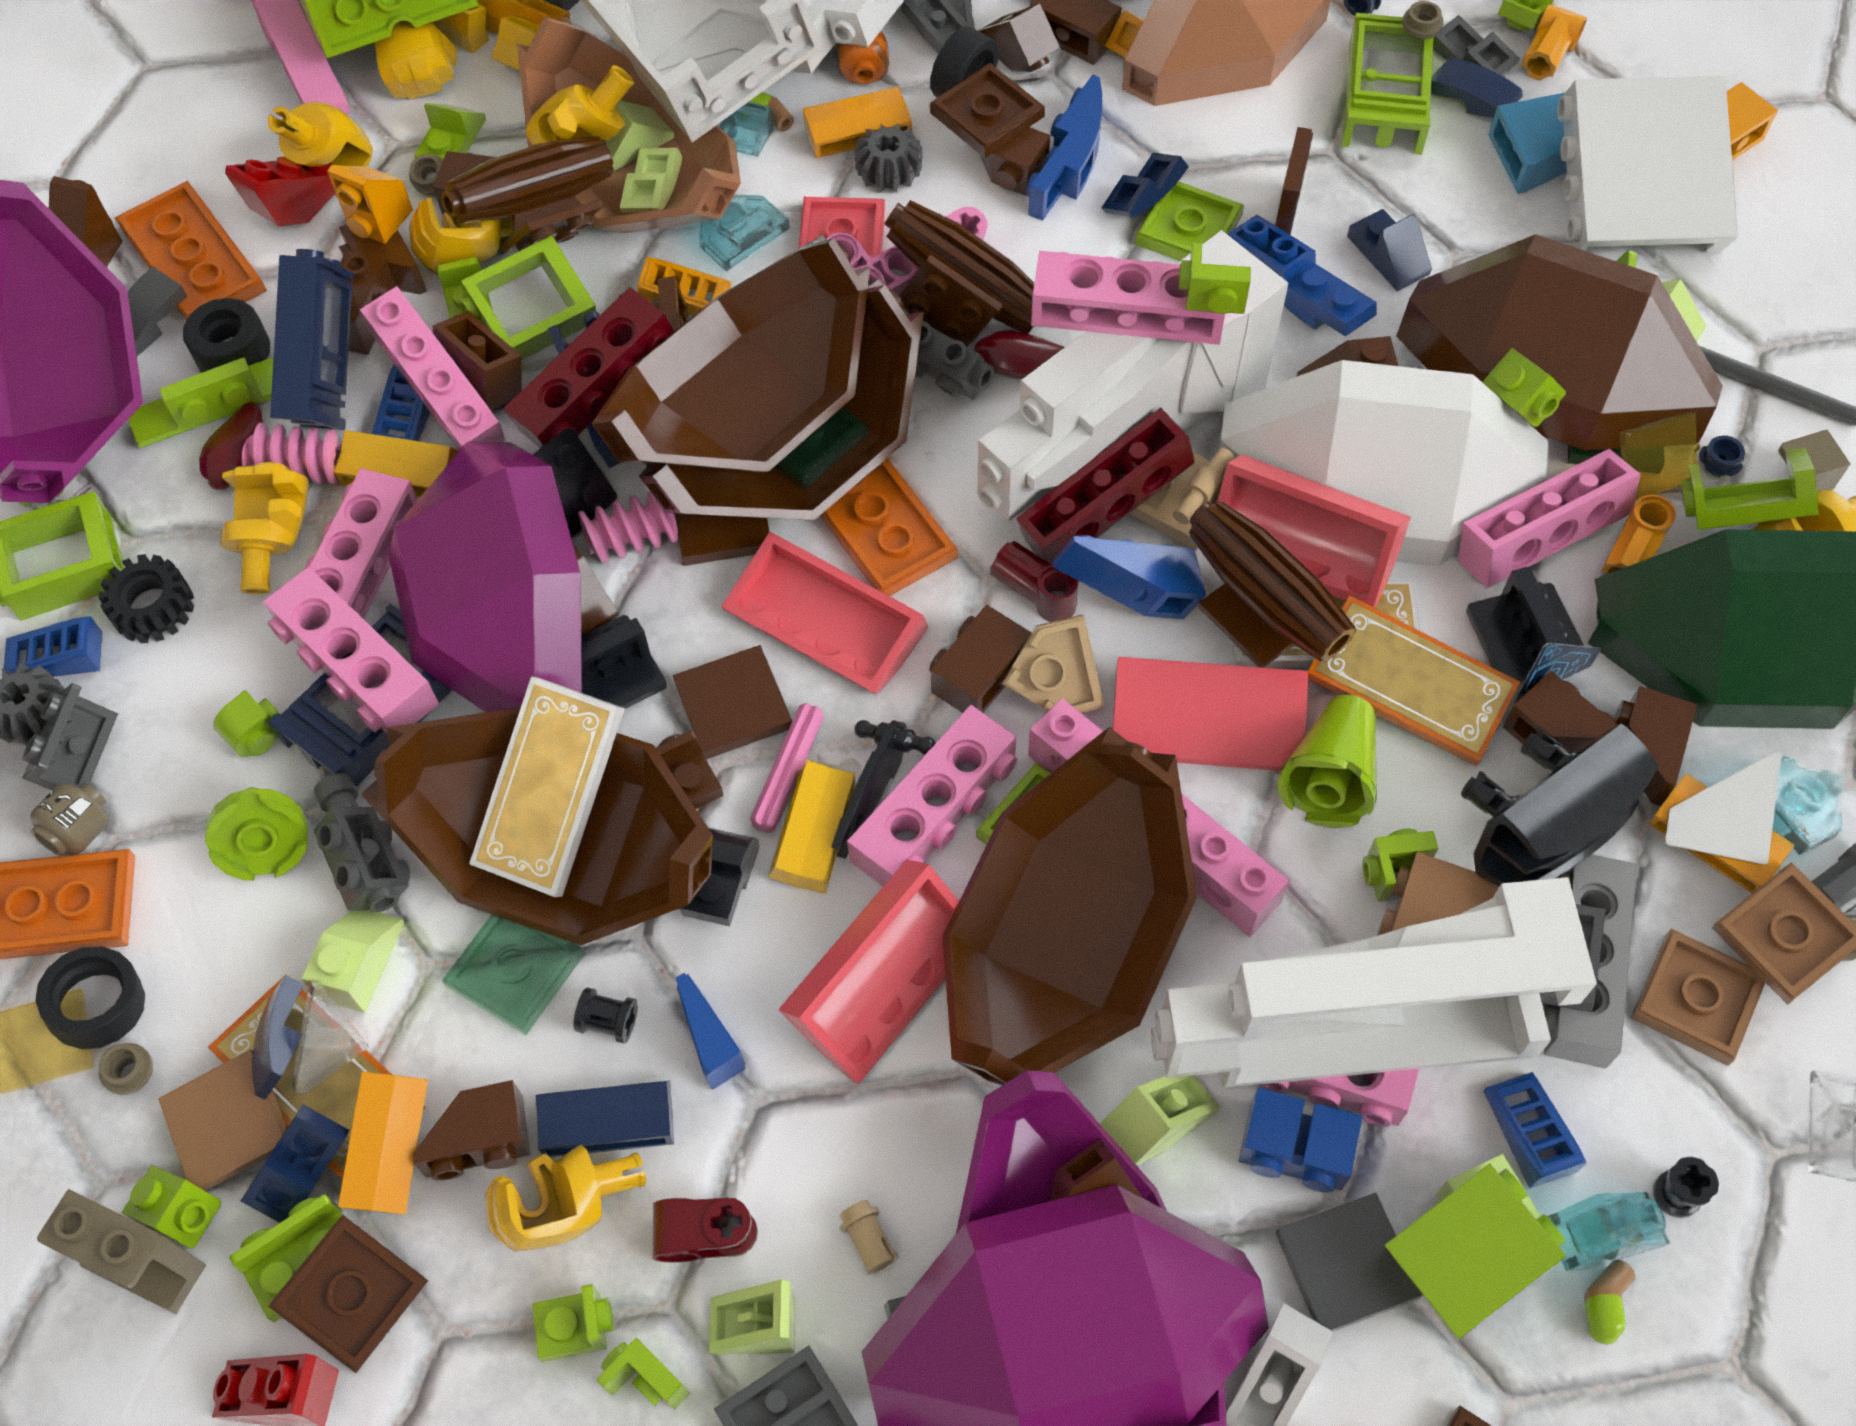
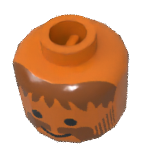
[837,31,890,84]

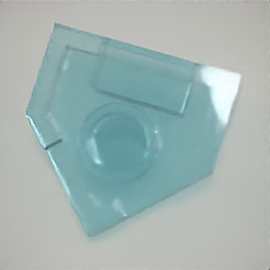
[699,195,790,271]
[1772,755,1842,855]

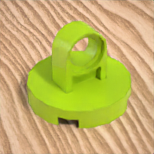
[205,787,308,881]

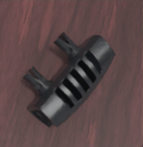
[1461,723,1659,887]

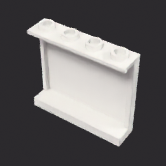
[1557,76,1739,252]

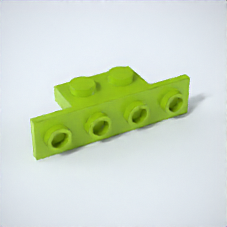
[128,357,273,448]

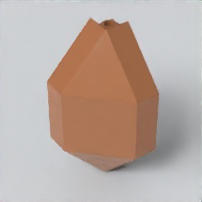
[1122,0,1331,106]
[517,17,741,233]

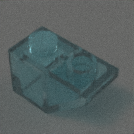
[1547,1192,1670,1271]

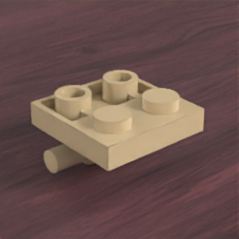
[1128,448,1234,551]

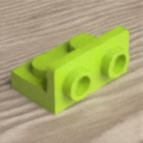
[229,1195,345,1322]

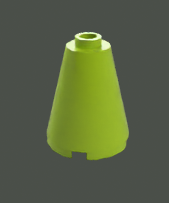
[1278,695,1377,828]

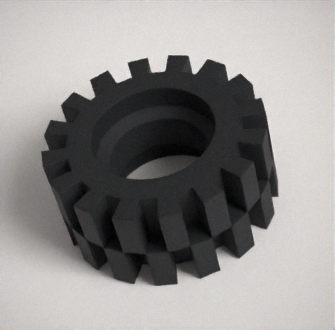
[98,554,194,643]

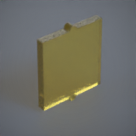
[1620,411,1701,501]
[0,989,93,1094]

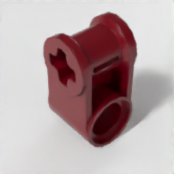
[653,1197,758,1263]

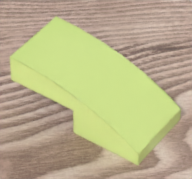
[620,148,683,213]

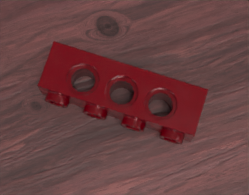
[503,287,674,448]
[1016,407,1195,565]

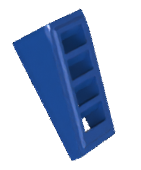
[372,364,430,441]
[3,616,102,677]
[676,972,745,1089]
[1484,1072,1587,1189]

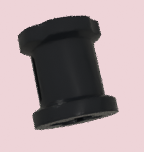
[573,987,638,1044]
[1653,1157,1719,1218]

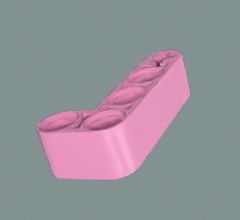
[251,0,351,115]
[827,207,988,296]

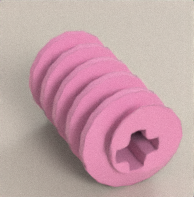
[242,423,342,486]
[577,491,678,564]

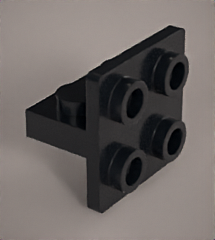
[533,428,618,538]
[1466,566,1584,681]
[581,615,667,709]

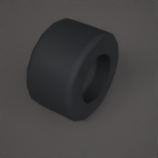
[183,298,270,373]

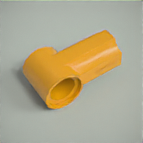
[1521,4,1587,81]
[1601,494,1676,575]

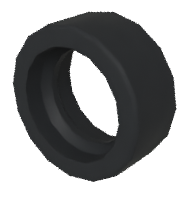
[930,26,999,98]
[35,946,146,1049]

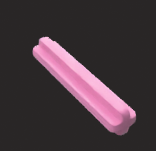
[750,703,823,833]

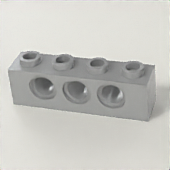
[1543,854,1637,1069]

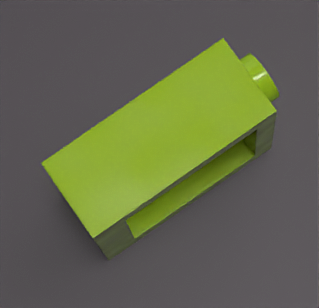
[459,236,596,360]
[0,491,124,621]

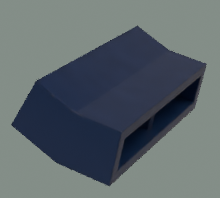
[536,1080,674,1158]

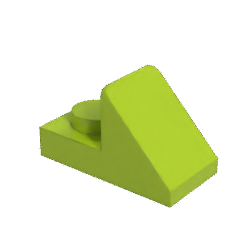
[414,103,486,160]

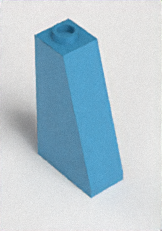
[1488,93,1567,194]

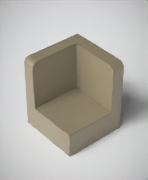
[1778,429,1851,491]

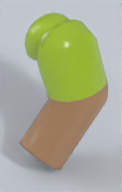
[738,92,794,132]
[1584,1259,1636,1345]

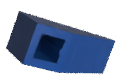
[1053,535,1207,619]

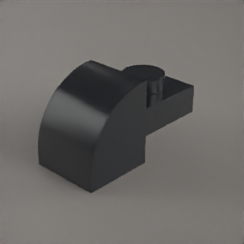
[680,827,760,927]

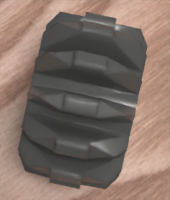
[854,123,923,193]
[0,663,65,746]

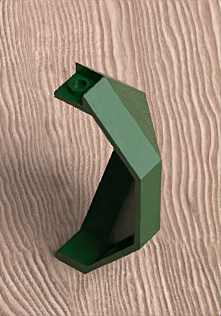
[1588,529,1856,729]

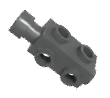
[905,313,994,400]
[314,773,410,912]

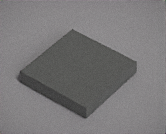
[1276,1192,1423,1332]

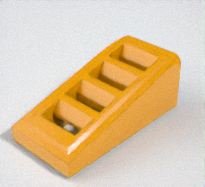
[637,257,732,315]

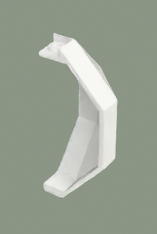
[1218,360,1548,566]

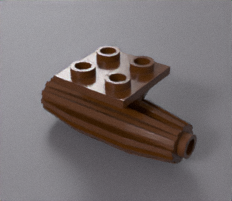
[442,136,614,254]
[884,200,1035,347]
[1189,501,1356,667]

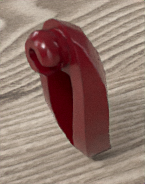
[974,330,1065,379]
[199,402,263,490]

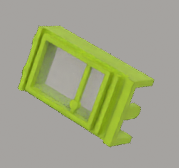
[1341,13,1434,155]

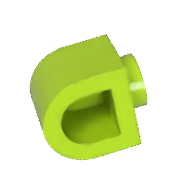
[213,690,281,757]

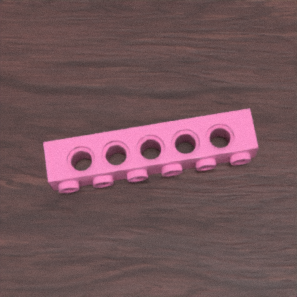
[1028,698,1290,937]

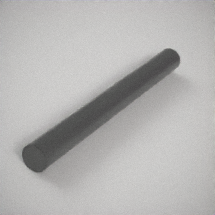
[1699,345,1856,426]

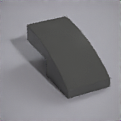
[1433,15,1520,76]
[128,266,187,356]

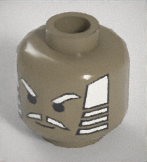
[30,783,109,856]

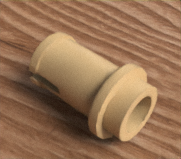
[839,1200,899,1275]

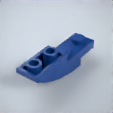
[1026,74,1102,221]
[1227,214,1377,337]

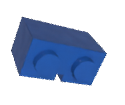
[1238,1087,1363,1193]

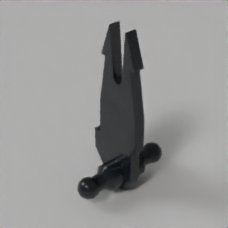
[831,720,936,859]

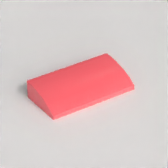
[1217,454,1411,608]
[721,532,929,695]
[1112,657,1308,771]
[778,859,959,1084]

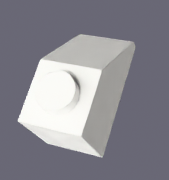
[1226,1303,1334,1426]

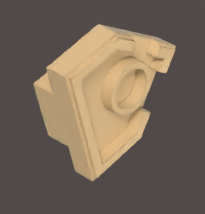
[1001,614,1105,713]

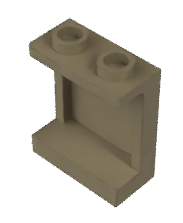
[37,1189,206,1314]

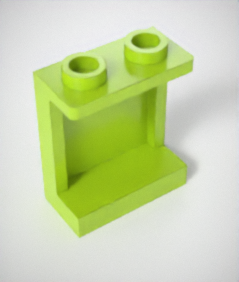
[1681,448,1819,530]
[1385,1163,1566,1340]

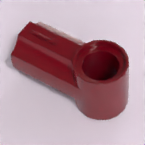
[990,541,1079,622]

